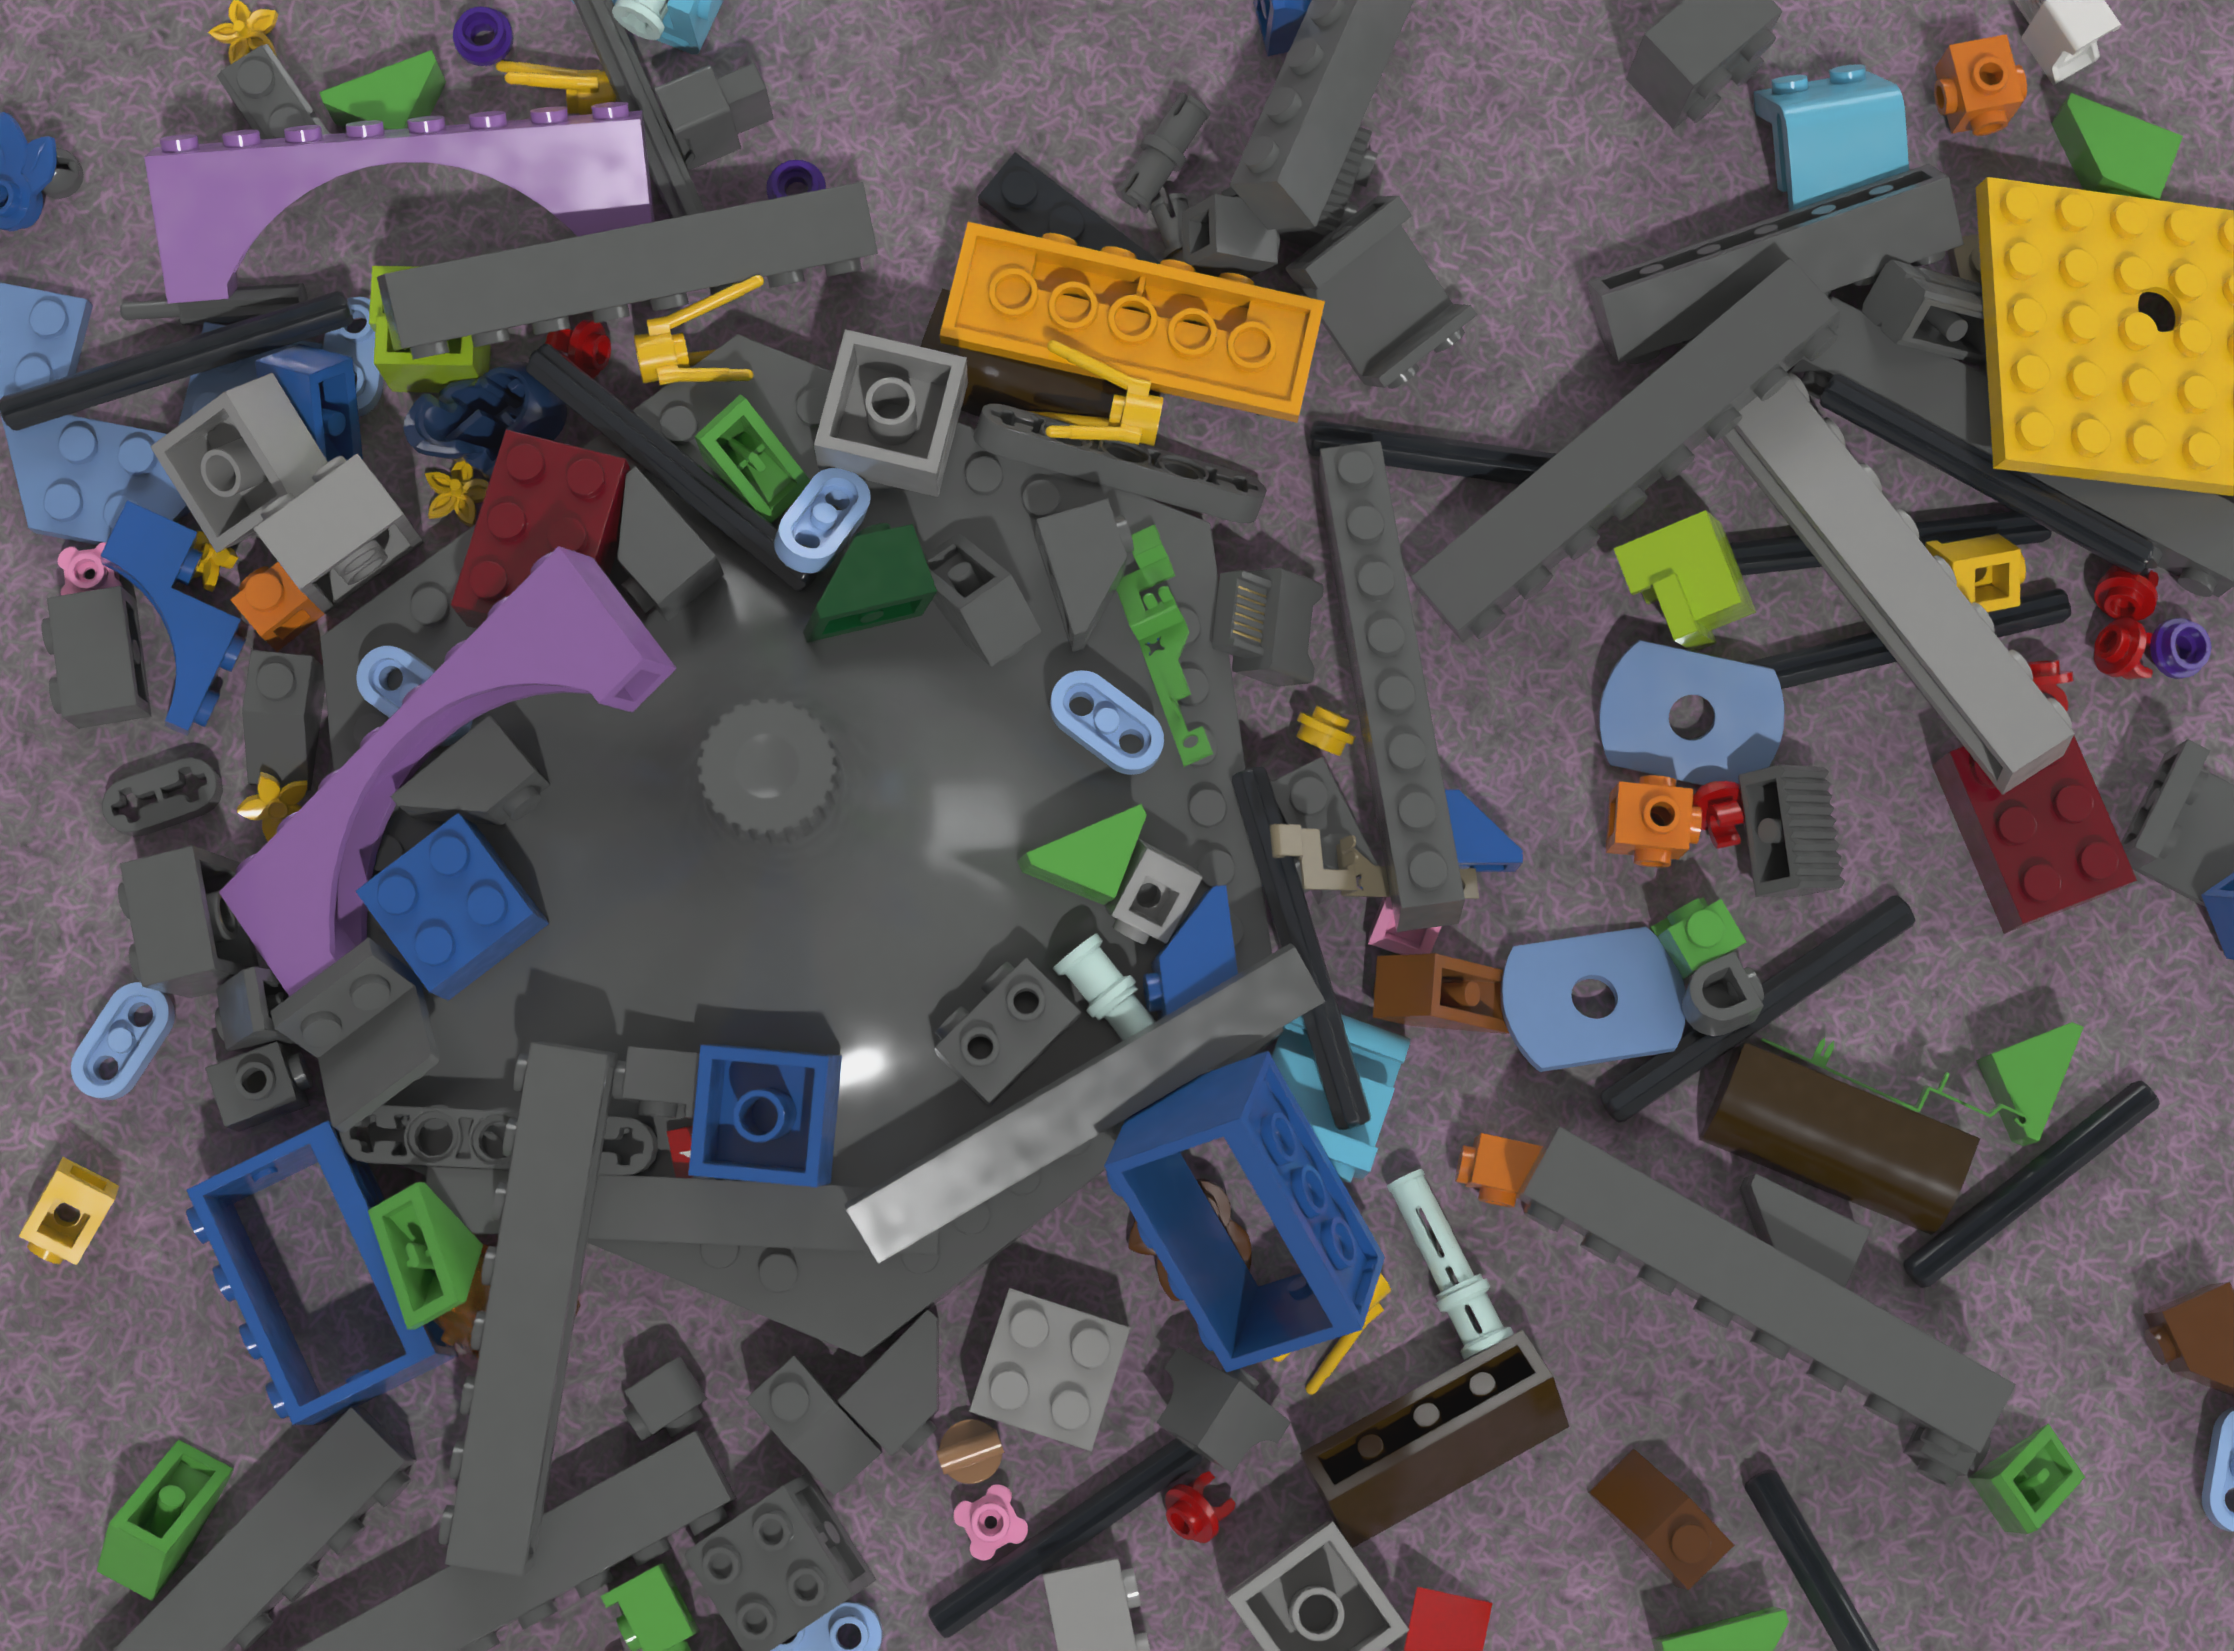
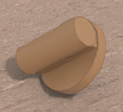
[936,1419,1005,1484]

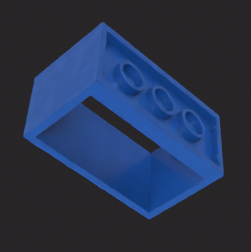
[1104,1051,1385,1373]
[186,1121,458,1425]

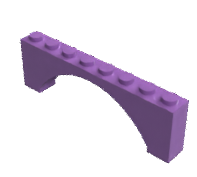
[144,102,655,304]
[219,546,677,997]

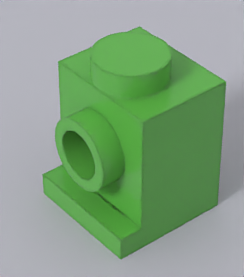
[1650,897,1747,980]
[601,1563,700,1651]

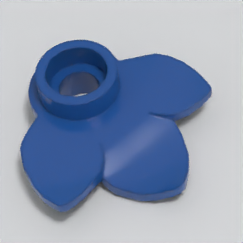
[0,112,57,231]

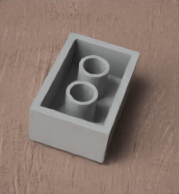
[253,453,424,615]

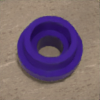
[453,7,513,66]
[767,160,827,200]
[2150,618,2211,679]

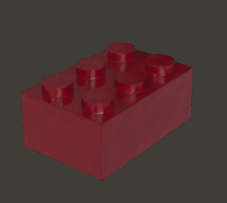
[451,430,631,629]
[1932,736,2137,934]

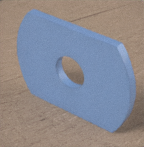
[1599,639,1784,785]
[1500,927,1685,1072]

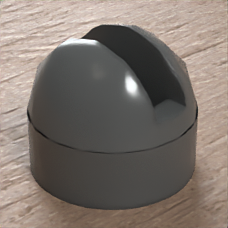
[41,148,84,199]

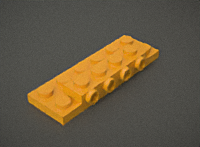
[940,222,1325,423]

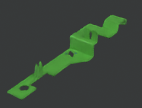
[1116,524,1213,767]
[1761,1037,2029,1127]

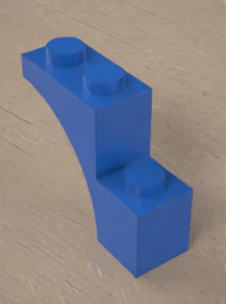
[101,500,247,736]

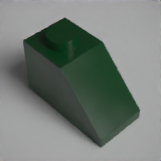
[803,523,937,643]

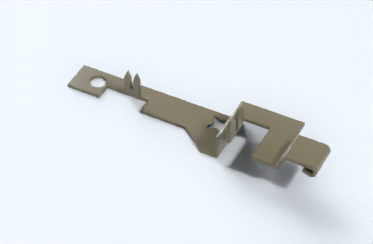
[1269,824,1479,899]

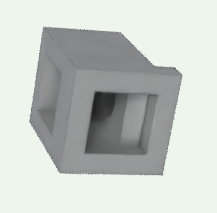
[1105,839,1203,945]

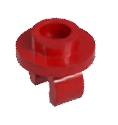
[545,319,611,379]
[2094,564,2159,621]
[2094,617,2153,680]
[2027,660,2074,712]
[1692,781,1744,849]
[1165,1471,1236,1543]

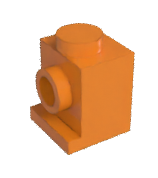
[230,562,324,652]
[1455,1133,1543,1212]

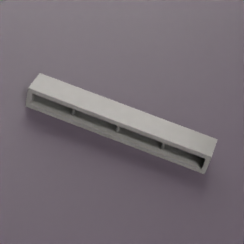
[1722,373,2075,795]

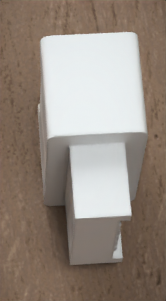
[2014,0,2121,85]

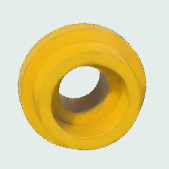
[1296,705,1356,756]

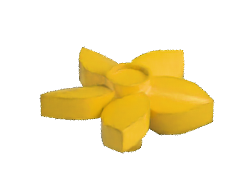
[208,0,278,64]
[425,461,489,527]
[193,531,238,592]
[237,772,307,841]

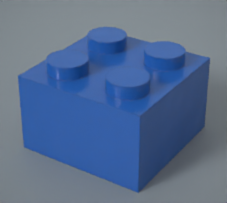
[355,813,550,1001]
[688,1044,842,1187]

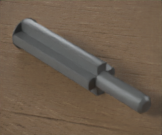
[120,283,308,325]

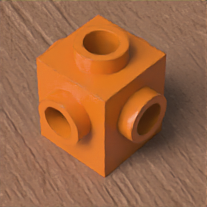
[1934,34,2027,136]
[1605,775,1702,867]

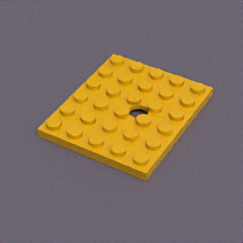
[1975,177,2234,496]

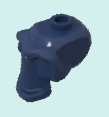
[403,362,567,482]

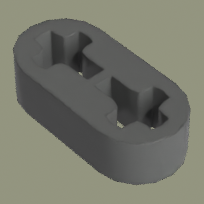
[102,757,223,837]

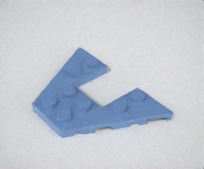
[0,282,323,545]

